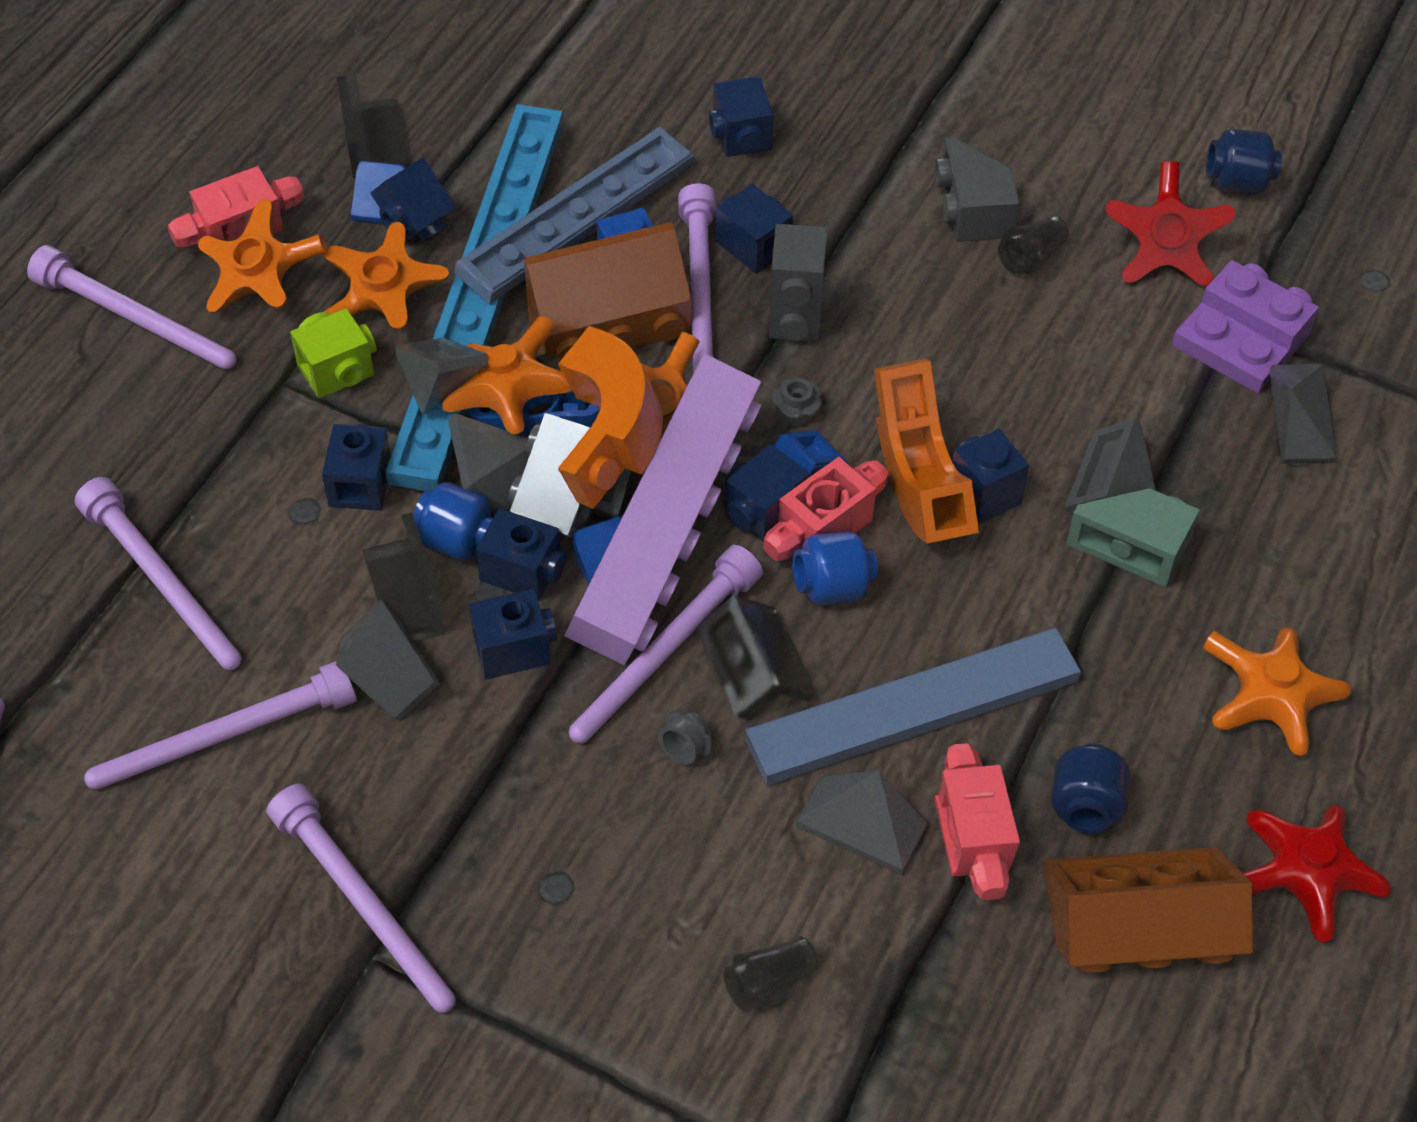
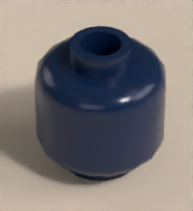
[1206,129,1282,194]
[1051,744,1131,834]

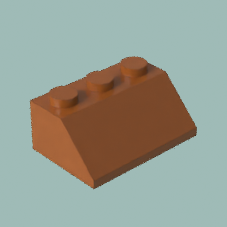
[524,222,692,369]
[1042,847,1253,972]

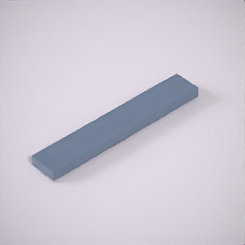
[454,127,694,305]
[745,628,1081,786]

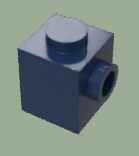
[709,76,774,157]
[370,157,456,242]
[716,184,793,274]
[322,424,391,511]
[952,428,1029,525]
[725,444,810,542]
[476,508,566,601]
[468,589,557,680]

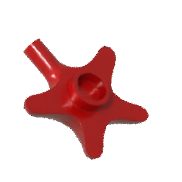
[1106,161,1235,286]
[1243,805,1391,943]

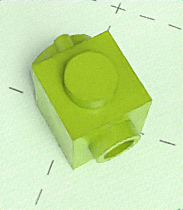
[290,308,377,399]

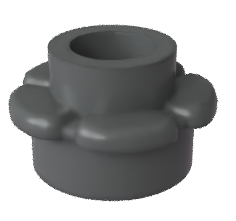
[771,378,822,426]
[658,710,713,765]

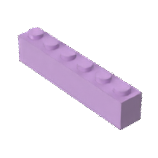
[564,353,761,665]

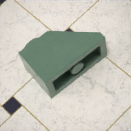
[1066,488,1200,587]

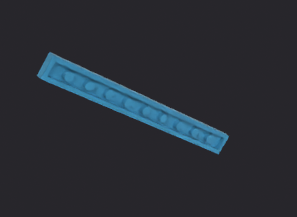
[385,104,564,491]

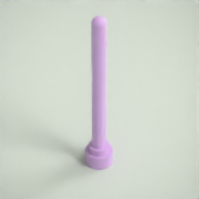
[678,183,717,374]
[27,245,237,370]
[74,477,242,670]
[569,545,763,744]
[84,661,357,790]
[266,783,455,1013]

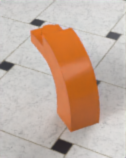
[558,326,663,509]
[874,359,979,544]

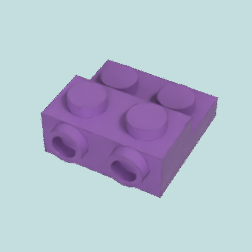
[1172,260,1319,394]

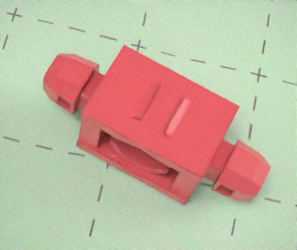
[168,166,305,247]
[763,457,889,561]
[934,743,1020,901]

